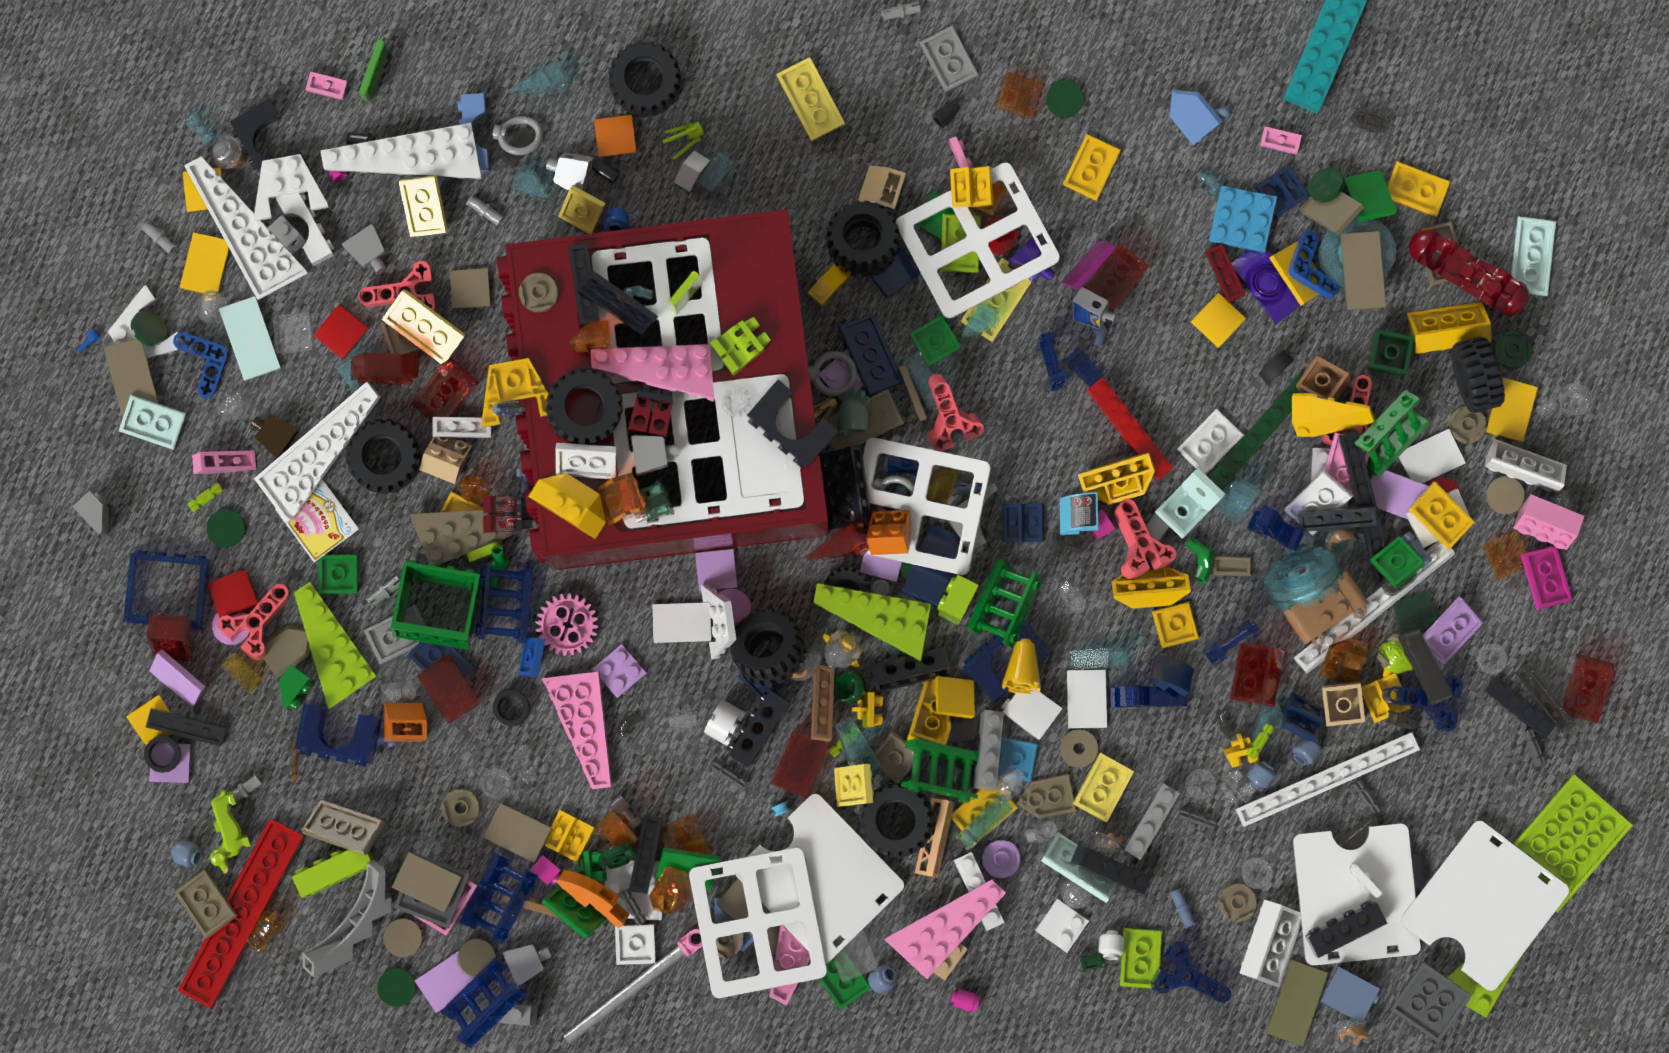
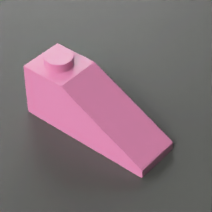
[192,450,256,474]

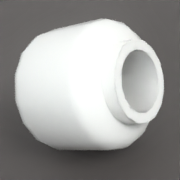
[1099,930,1124,960]

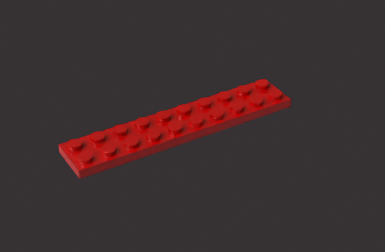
[177,818,305,1009]

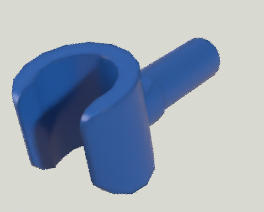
[77,330,100,353]

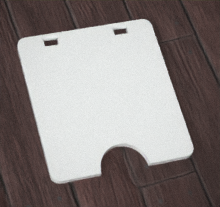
[735,794,904,964]
[1401,821,1569,991]
[1293,824,1421,965]

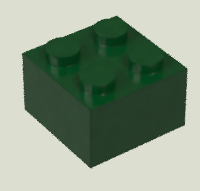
[1367,329,1414,377]

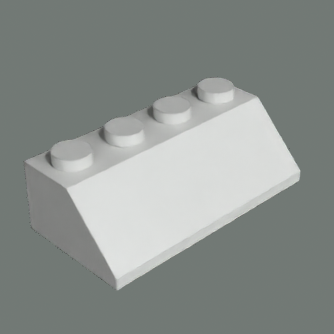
[1485,439,1567,493]
[1240,900,1301,988]

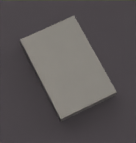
[919,25,979,93]
[364,605,426,665]

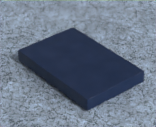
[408,642,475,695]

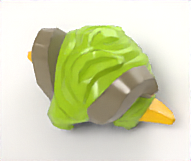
[1376,634,1416,677]

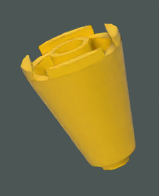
[1002,639,1041,694]

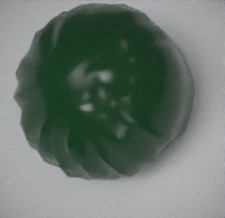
[834,670,866,703]

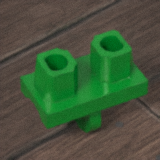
[575,850,607,883]

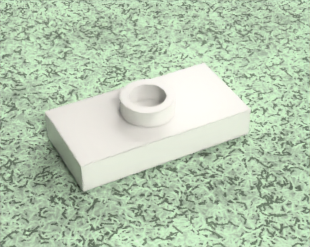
[1348,864,1382,898]

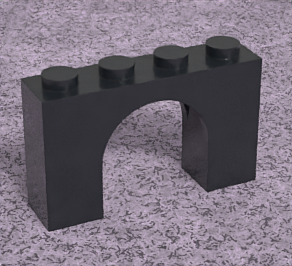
[229,99,309,180]
[747,379,839,469]

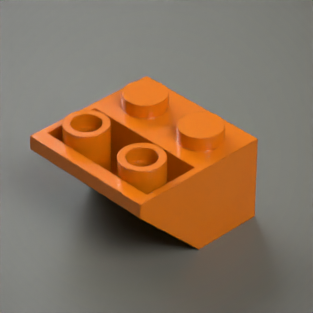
[866,510,911,555]
[384,703,427,742]

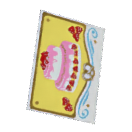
[275,479,359,562]

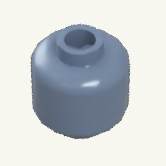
[1292,738,1321,765]
[1247,760,1276,789]
[171,840,201,868]
[868,965,897,994]

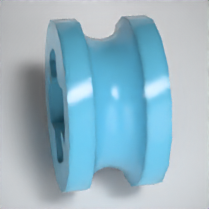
[771,801,790,817]

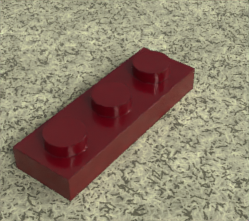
[1205,244,1246,303]

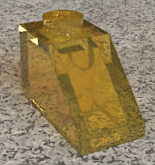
[927,466,958,505]
[221,652,264,694]

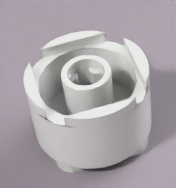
[704,700,746,746]

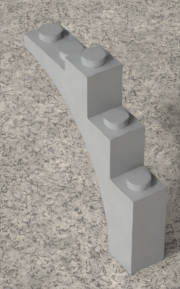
[303,860,392,977]

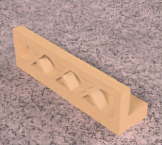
[915,797,954,878]

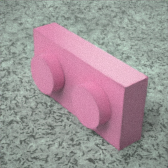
[305,72,348,100]
[1260,127,1302,155]
[949,136,973,168]

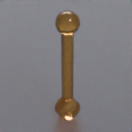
[290,741,299,781]

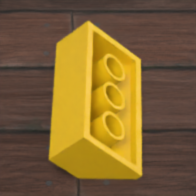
[1407,302,1491,354]

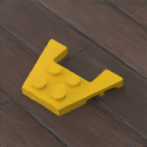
[481,358,549,428]

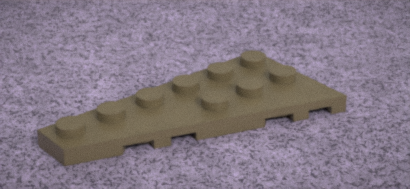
[409,510,538,565]

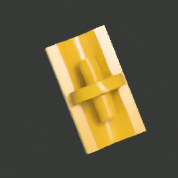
[852,692,883,728]
[1223,734,1261,767]

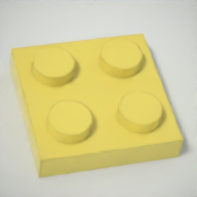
[558,185,606,234]

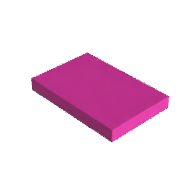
[1521,546,1573,610]

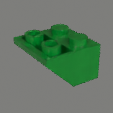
[279,665,314,711]

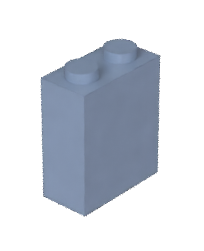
[1319,966,1380,1023]

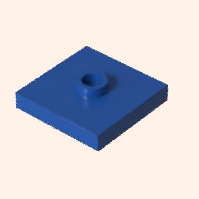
[518,637,545,677]

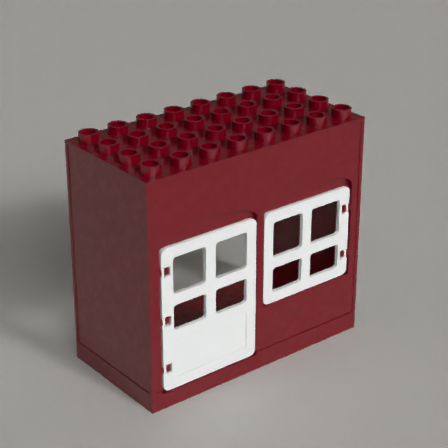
[497,209,828,571]

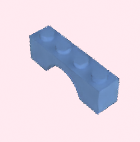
[458,93,489,172]

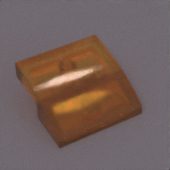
[1482,530,1527,581]

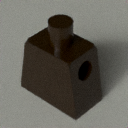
[251,416,300,459]

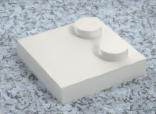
[1035,899,1089,953]
[615,924,655,965]

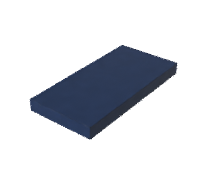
[838,313,904,397]
[902,525,964,607]

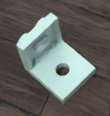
[1155,468,1225,539]

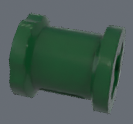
[1079,951,1103,972]

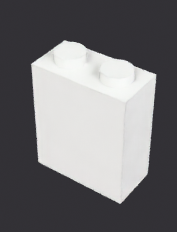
[1001,690,1062,740]

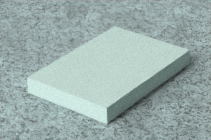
[119,395,186,450]

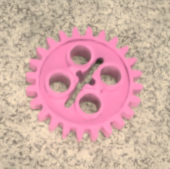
[535,593,598,656]

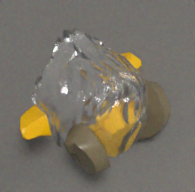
[823,628,863,668]

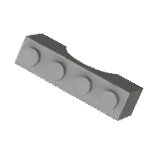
[973,710,1004,791]
[1123,783,1180,860]

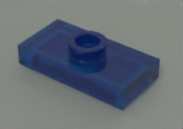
[1064,347,1104,387]
[887,454,919,473]

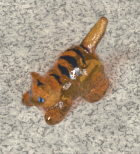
[247,911,285,953]

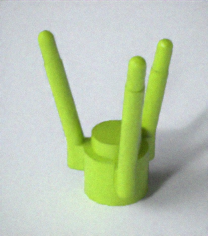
[663,121,704,160]

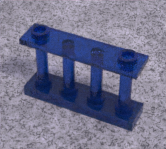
[1034,332,1069,393]
[475,562,533,644]
[1203,620,1260,667]
[460,853,538,945]
[440,958,526,1048]

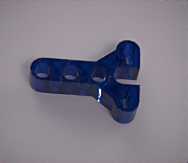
[1246,505,1304,551]
[1382,676,1462,732]
[1109,685,1188,708]
[1151,941,1231,1003]

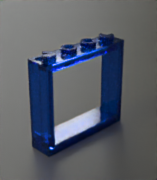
[123,550,210,630]

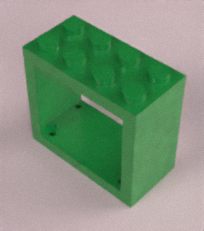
[391,560,482,650]

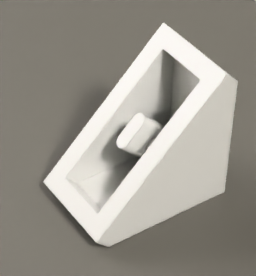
[674,151,710,192]

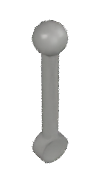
[945,877,961,905]

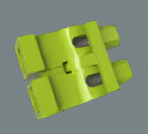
[710,317,771,376]

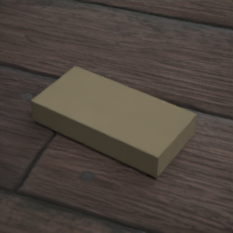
[1212,556,1251,577]

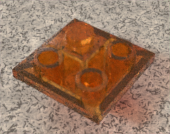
[996,72,1043,119]
[570,320,612,353]
[1319,638,1368,683]
[649,866,693,915]

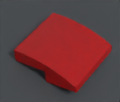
[314,304,369,359]
[207,570,259,618]

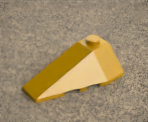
[1292,393,1375,437]
[907,676,951,745]

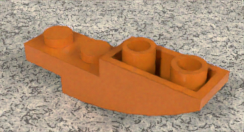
[557,870,629,928]

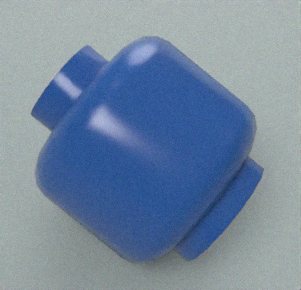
[604,208,630,232]

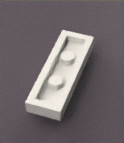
[432,417,491,438]

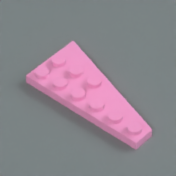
[591,344,714,401]
[542,672,612,789]
[884,880,1006,979]
[769,925,810,1005]

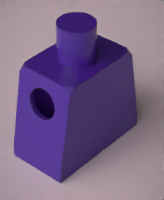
[1008,237,1056,282]

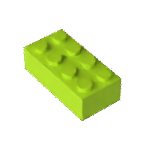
[936,575,979,625]
[292,850,374,898]

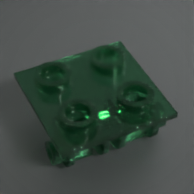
[1393,591,1439,639]

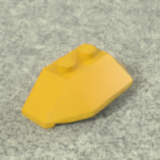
[1078,453,1155,505]
[528,473,606,539]
[1112,566,1191,609]

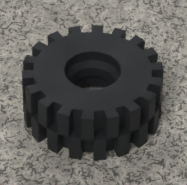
[824,567,871,593]

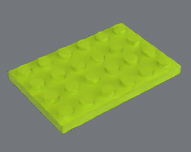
[1513,774,1633,913]

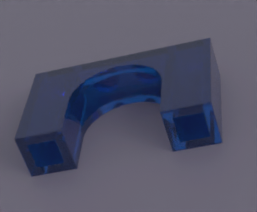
[963,620,1052,703]
[294,703,382,767]

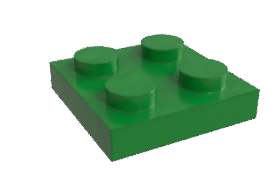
[909,315,961,367]
[1370,536,1425,589]
[318,555,358,594]

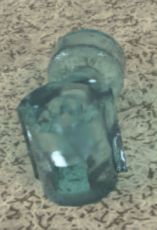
[183,111,217,147]
[926,760,963,784]

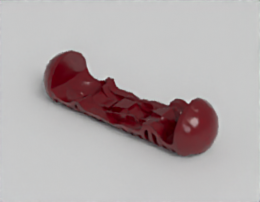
[1409,227,1529,315]

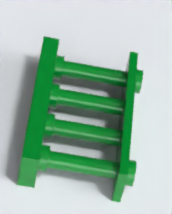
[1355,390,1429,477]
[967,558,1043,648]
[901,738,979,803]

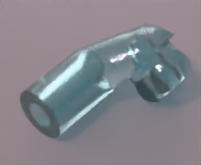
[1196,171,1221,195]
[623,286,653,300]

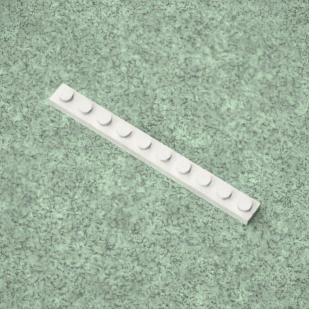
[1294,541,1455,674]
[1235,732,1420,827]

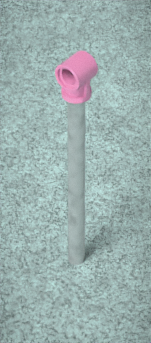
[563,929,703,1044]

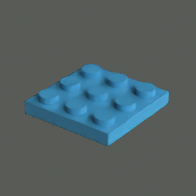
[1209,186,1278,253]

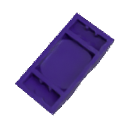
[1231,250,1301,324]

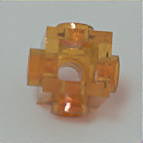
[457,474,491,506]

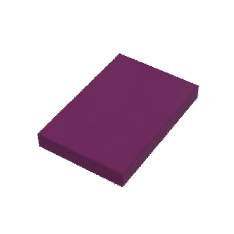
[1061,240,1116,290]

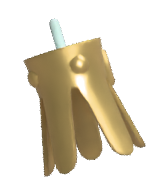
[813,397,838,420]

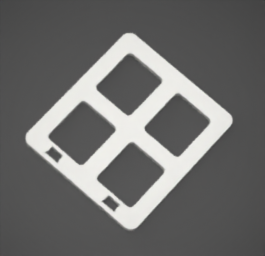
[896,163,1059,318]
[845,438,991,575]
[689,848,826,998]

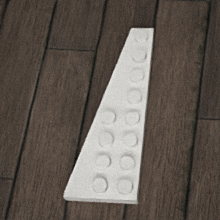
[321,123,482,179]
[184,157,308,300]
[254,382,381,523]

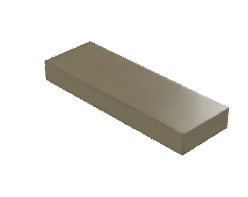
[899,366,927,423]

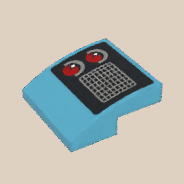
[1060,492,1098,535]

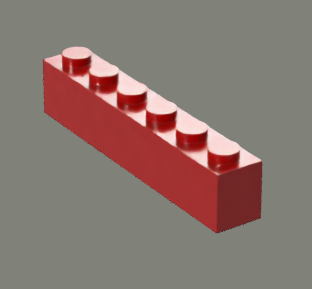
[1086,377,1173,482]

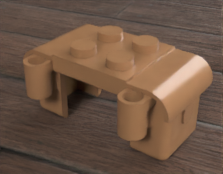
[1283,570,1369,647]

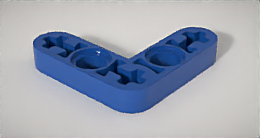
[1288,231,1340,298]
[173,332,227,399]

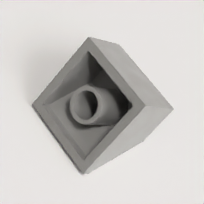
[73,491,109,538]

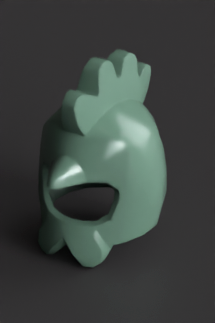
[836,388,870,437]

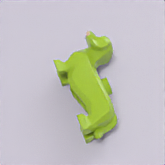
[210,790,250,874]

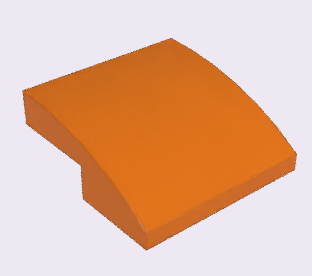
[594,115,636,157]

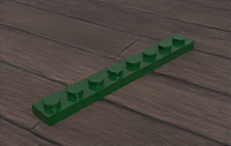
[1208,373,1303,490]

